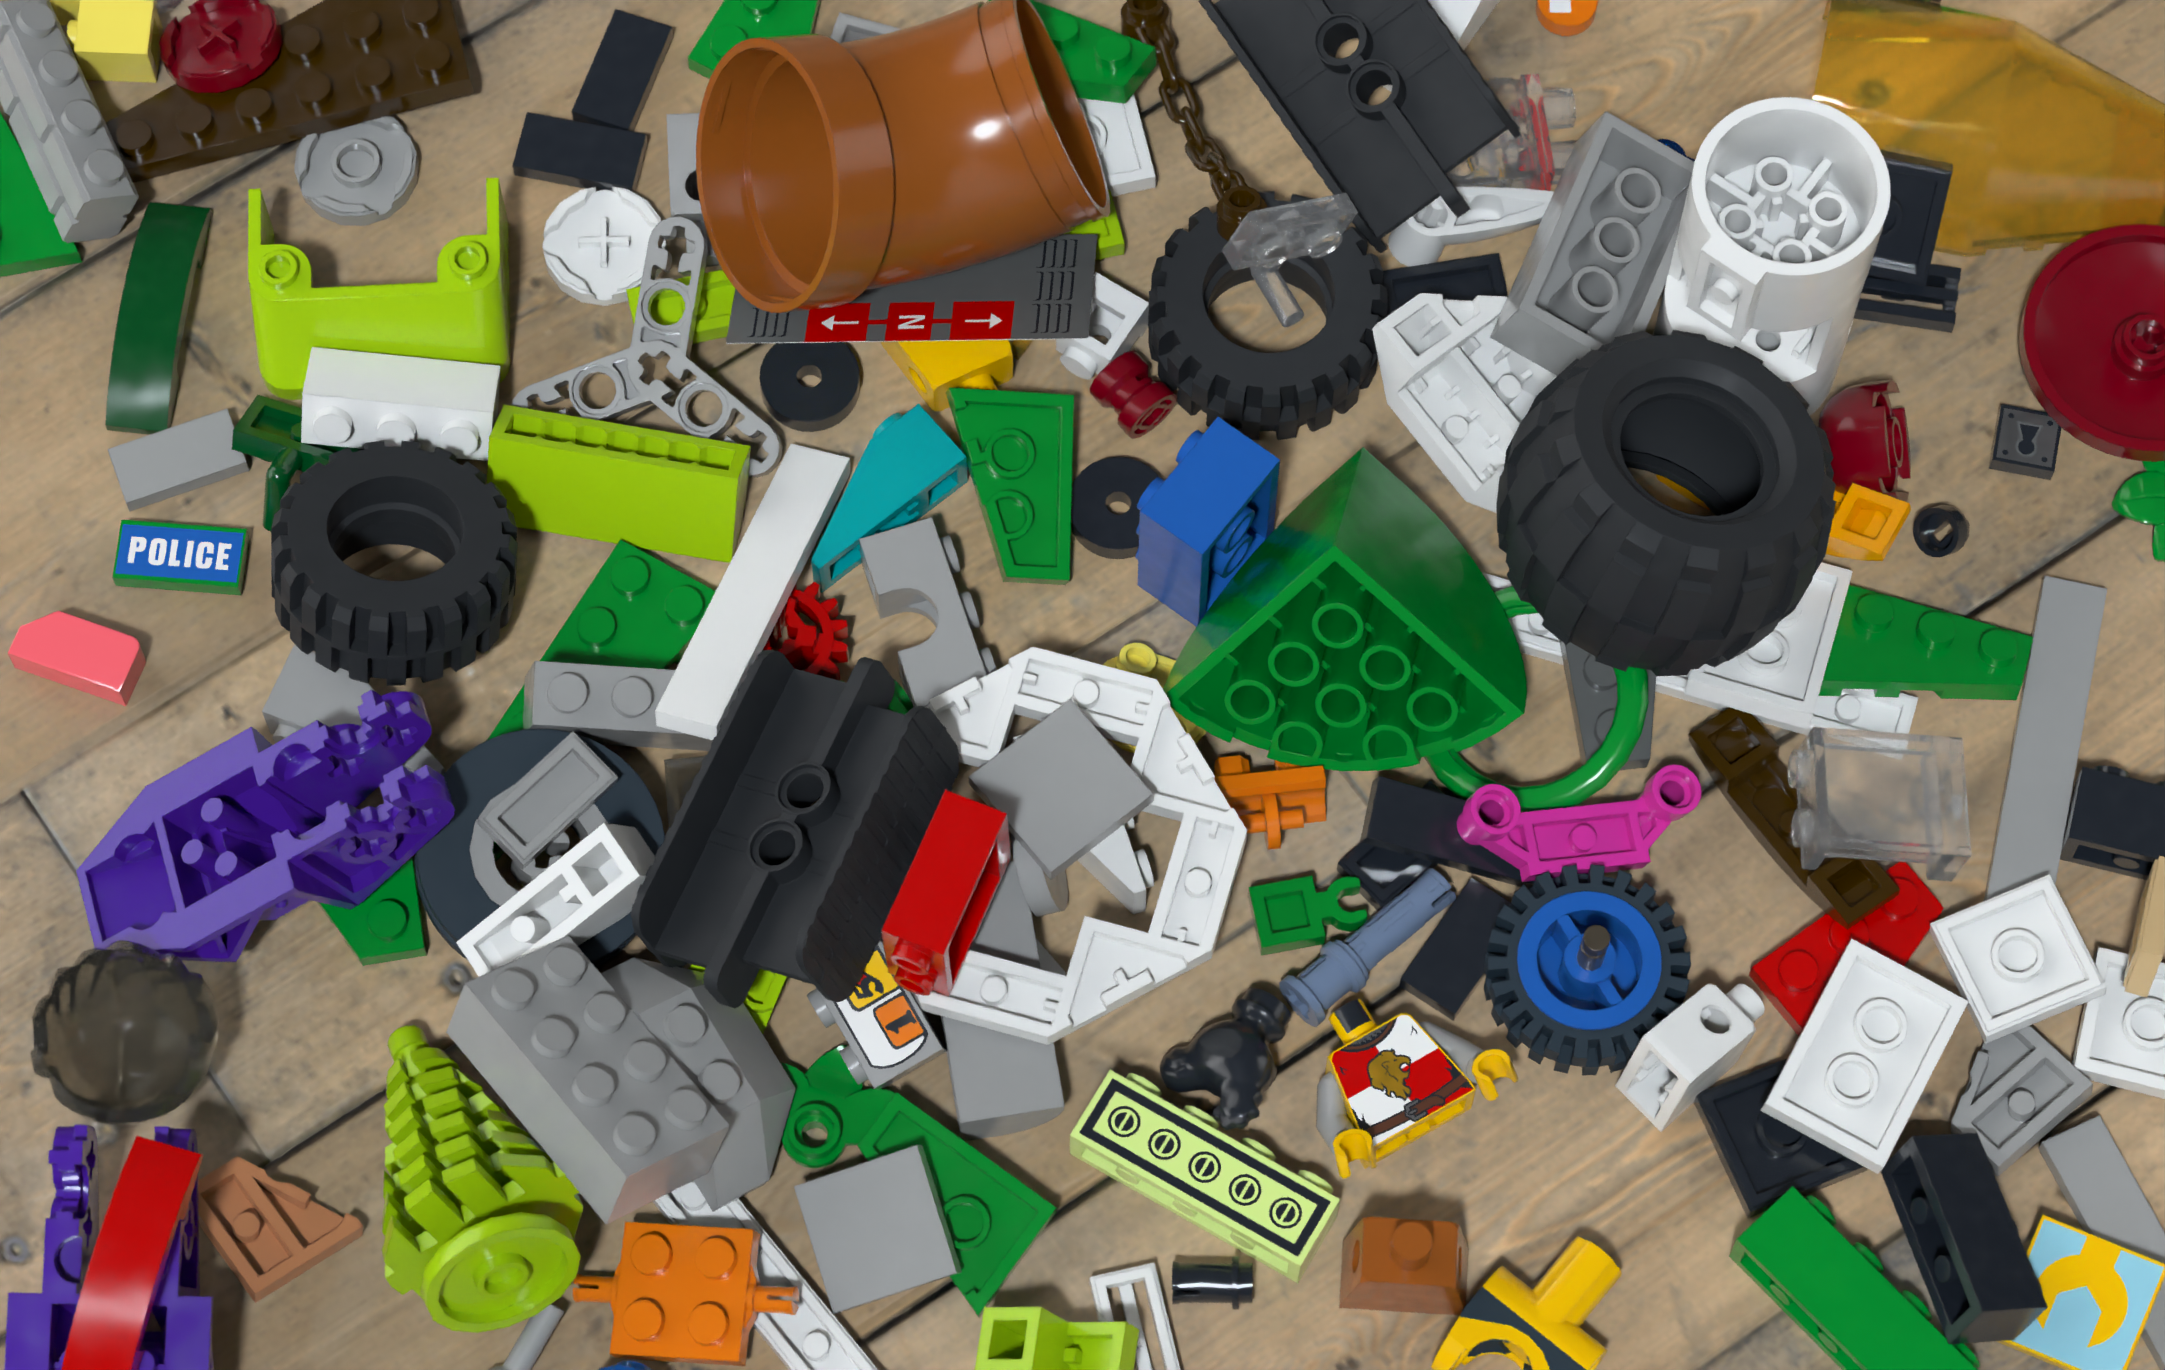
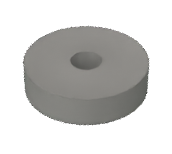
[1011,833,1068,917]

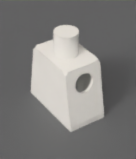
[1615,983,1765,1132]

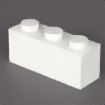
[301,347,500,461]

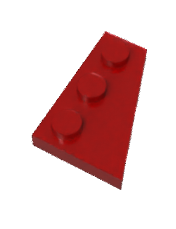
[1749,859,1944,1036]

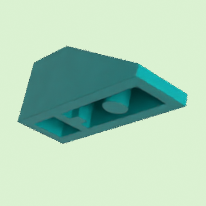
[811,404,968,593]

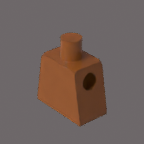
[1339,1217,1468,1316]

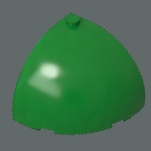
[1163,447,1527,771]

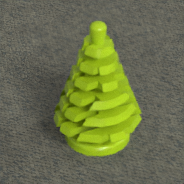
[382,1025,584,1333]

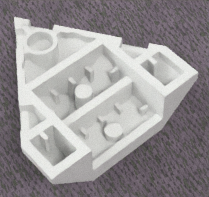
[1372,293,1557,513]

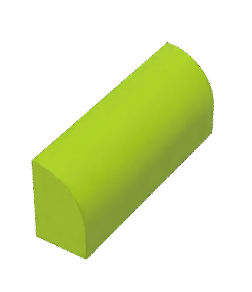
[487,405,751,563]

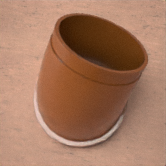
[696,0,1110,313]

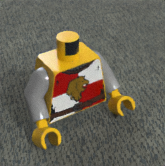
[1316,999,1519,1178]

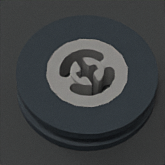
[415,729,665,968]

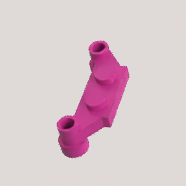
[1457,765,1701,882]

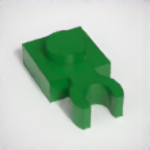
[1248,876,1368,956]

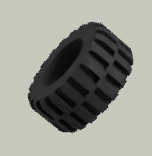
[1148,191,1388,440]
[271,441,518,686]

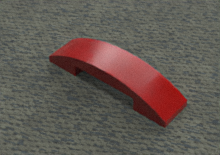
[61,1136,204,1370]

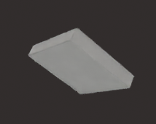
[969,699,1153,880]
[794,1145,962,1314]

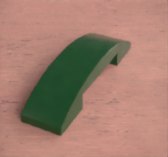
[105,202,212,435]

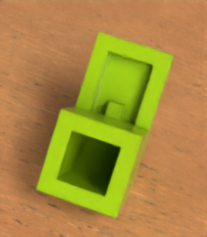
[975,1307,1139,1370]

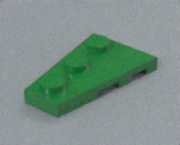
[946,387,1074,585]

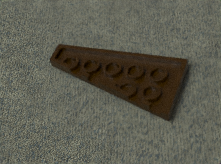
[106,0,474,183]

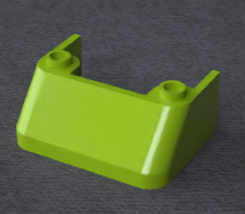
[248,177,511,400]

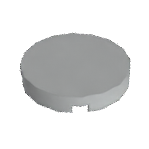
[294,116,419,226]

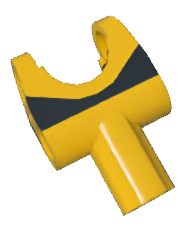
[1431,1236,1622,1370]

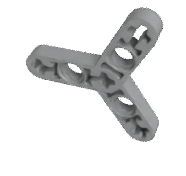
[511,217,783,478]

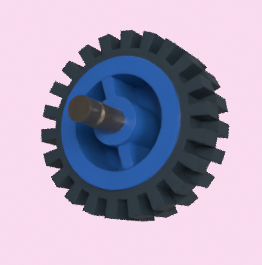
[1483,865,1691,1075]

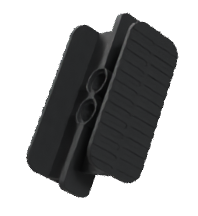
[1199,0,1521,253]
[631,650,959,1008]

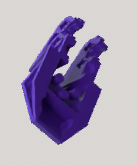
[76,689,455,962]
[4,1124,214,1370]

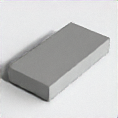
[107,409,249,512]
[477,731,618,870]

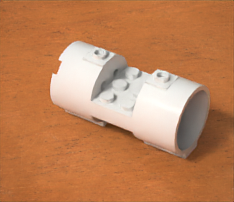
[1653,97,1891,416]

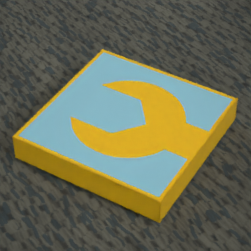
[1996,1215,2165,1370]

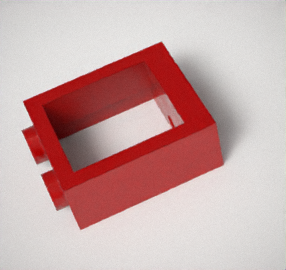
[881,790,1011,997]

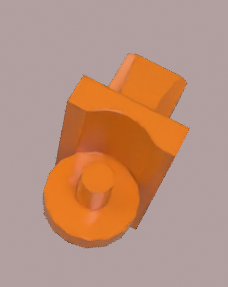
[1214,755,1326,850]

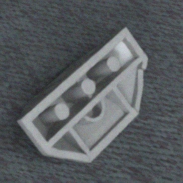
[601,958,796,1212]

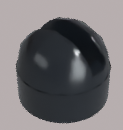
[1913,505,1970,558]

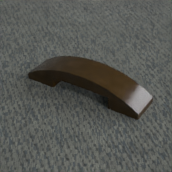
[1689,708,1900,930]

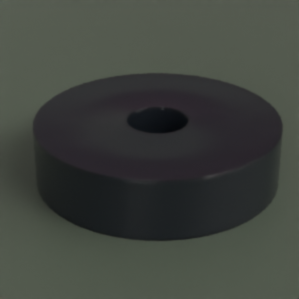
[760,342,860,432]
[1071,457,1159,559]

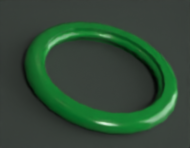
[1424,586,1649,812]

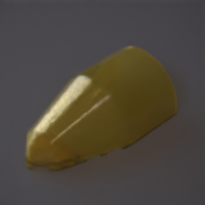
[1812,0,2165,257]

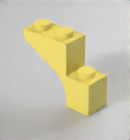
[49,0,163,83]

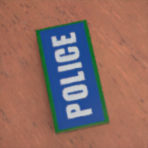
[112,520,250,595]

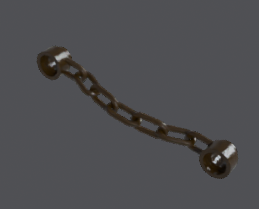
[1121,0,1267,244]

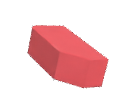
[8,611,146,706]

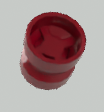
[1090,350,1177,439]

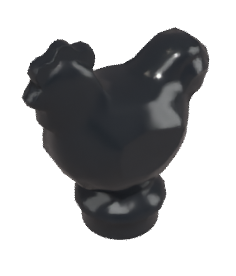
[1159,988,1291,1130]

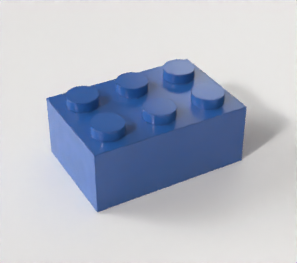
[1135,417,1280,627]

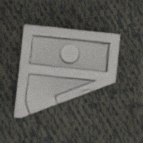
[1951,1026,2093,1177]

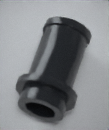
[1172,1257,1253,1310]

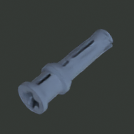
[1279,868,1456,1027]

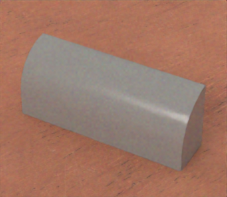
[940,861,1065,1141]

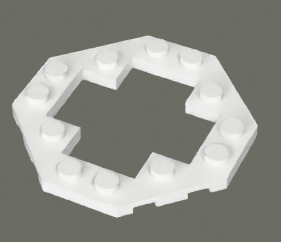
[881,647,1247,1045]

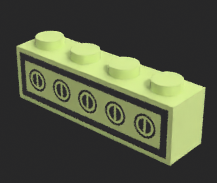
[1070,1070,1340,1283]

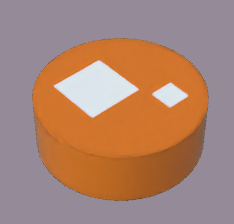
[1536,0,1598,36]

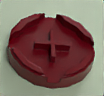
[159,0,283,93]

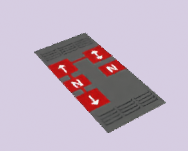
[726,234,1097,344]

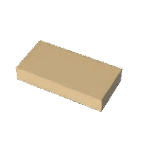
[2123,855,2165,998]

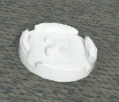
[542,187,667,306]

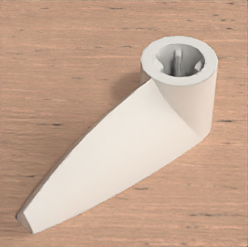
[1388,187,1554,267]

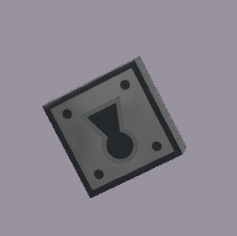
[1989,404,2061,480]

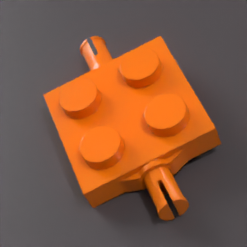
[573,1222,799,1366]

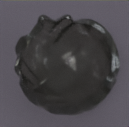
[30,940,219,1125]

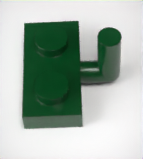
[232,395,364,532]

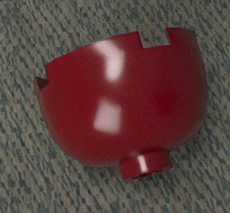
[1818,379,1911,502]

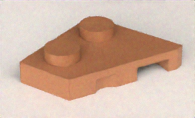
[198,1156,363,1303]

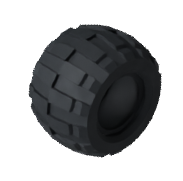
[1496,330,1836,677]

